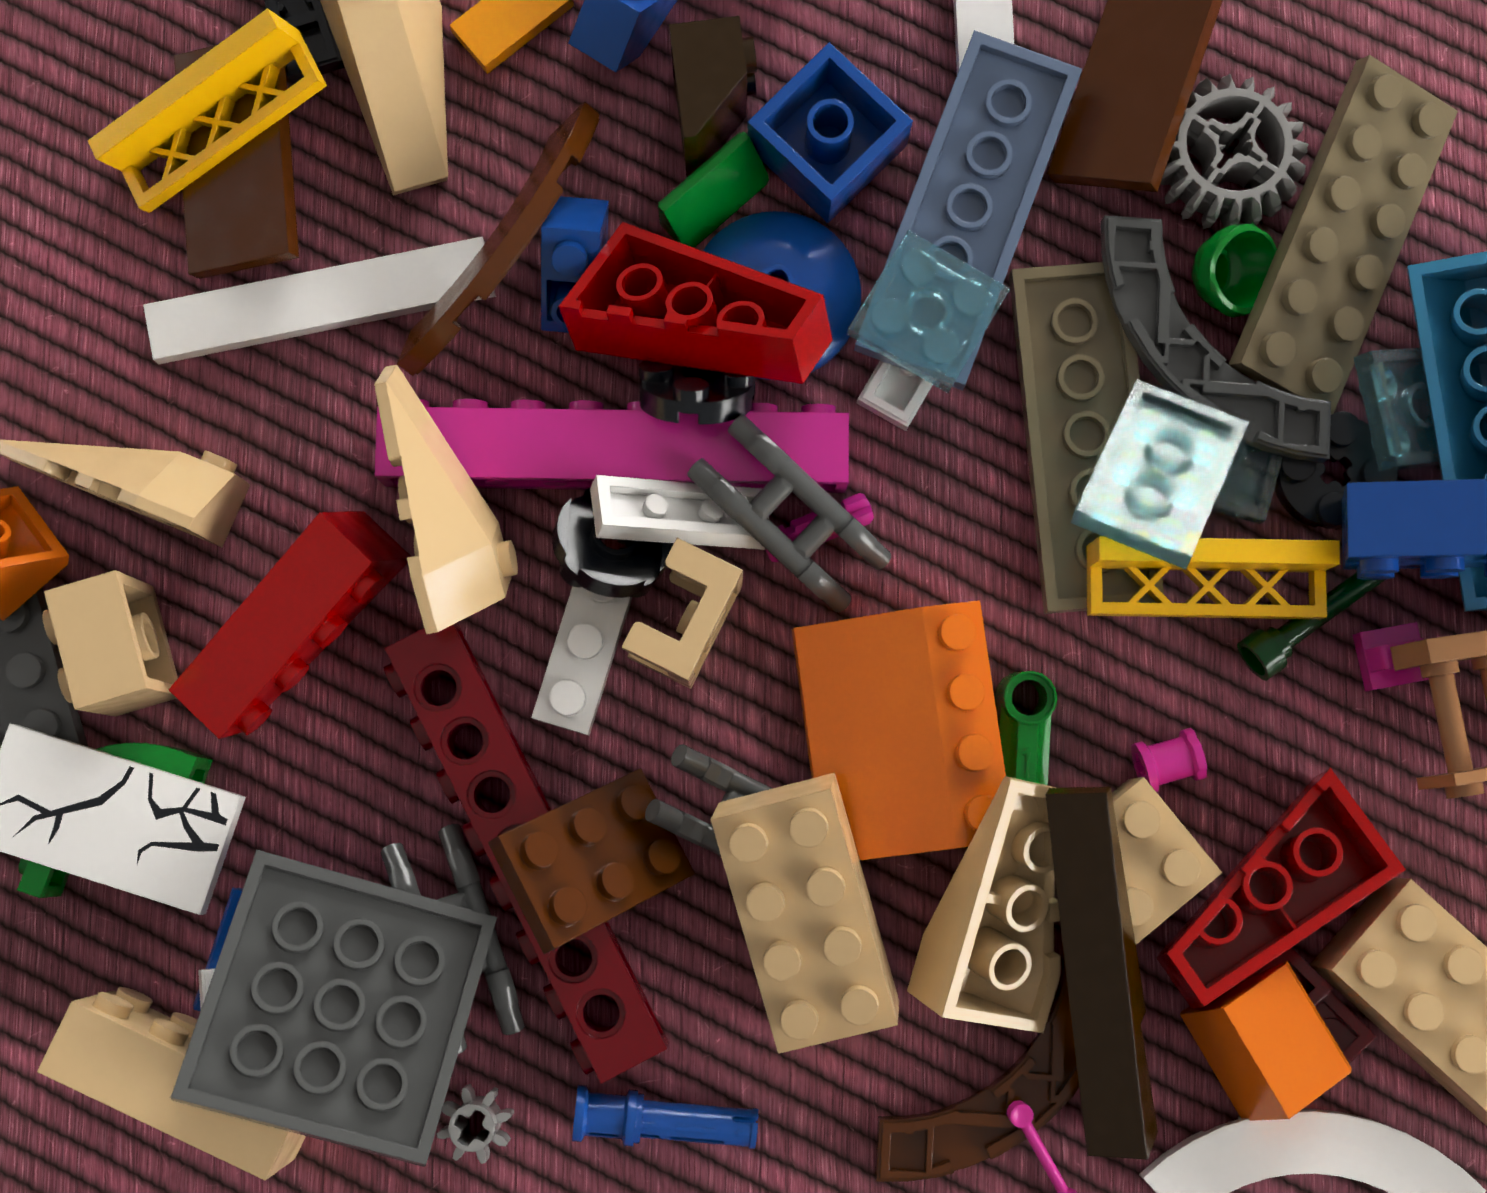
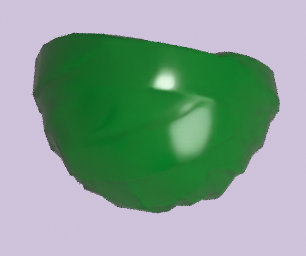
[1191,224,1277,317]

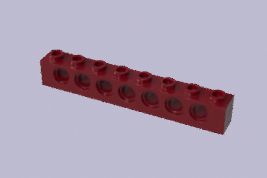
[383,622,669,1084]

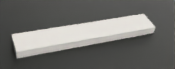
[143,237,496,364]

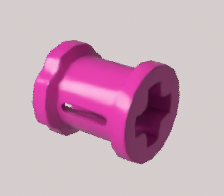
[1131,728,1207,792]

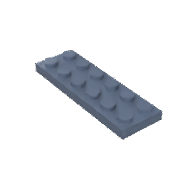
[854,30,1082,391]

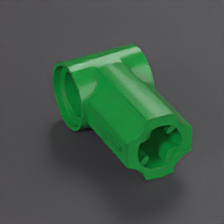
[994,671,1058,785]

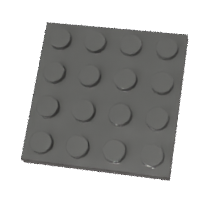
[171,849,497,1167]

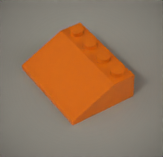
[791,600,1006,860]

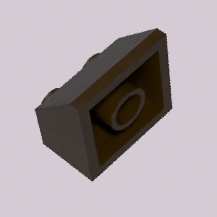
[669,16,757,177]

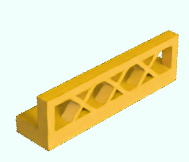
[87,8,327,213]
[1086,536,1340,619]

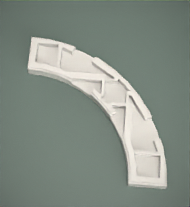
[1139,1108,1486,1193]

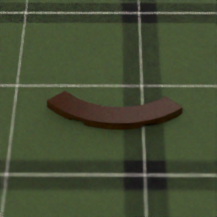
[397,101,600,376]
[875,957,1079,1182]

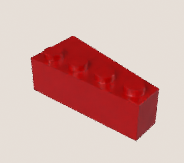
[558,222,833,384]
[168,511,412,739]
[1156,768,1406,1009]

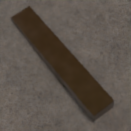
[1045,786,1158,1160]

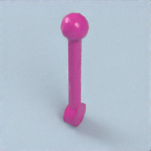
[1007,1100,1078,1193]

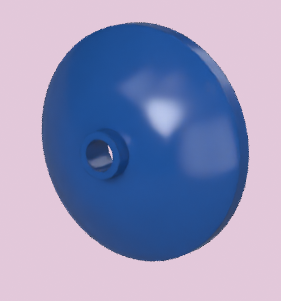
[703,211,861,380]

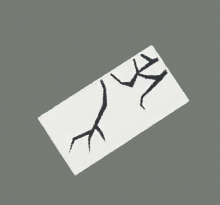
[0,723,246,915]

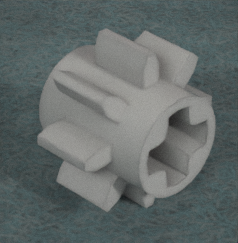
[436,1084,514,1164]

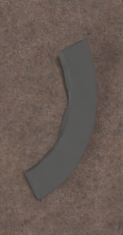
[1100,215,1331,463]

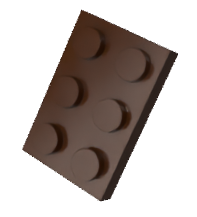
[488,768,695,954]

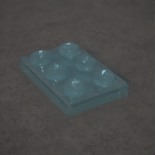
[1071,379,1249,569]

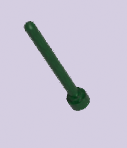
[1237,569,1400,681]

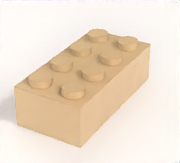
[710,773,899,1054]
[1310,878,1487,1126]
[37,987,306,1181]

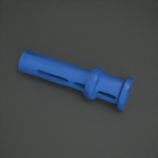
[572,1085,758,1149]

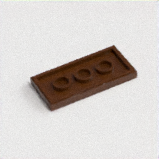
[1047,0,1223,192]
[174,45,299,279]

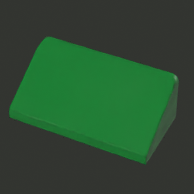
[658,131,769,248]

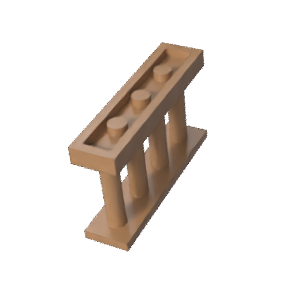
[1390,630,1487,799]

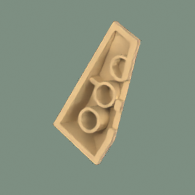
[320,0,448,195]
[374,365,518,634]
[0,440,250,548]
[907,776,1061,1033]

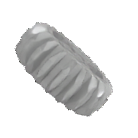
[1160,74,1309,229]

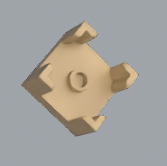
[622,538,743,689]

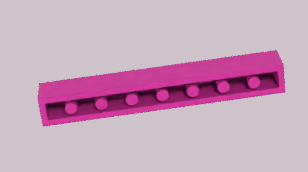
[375,399,849,493]

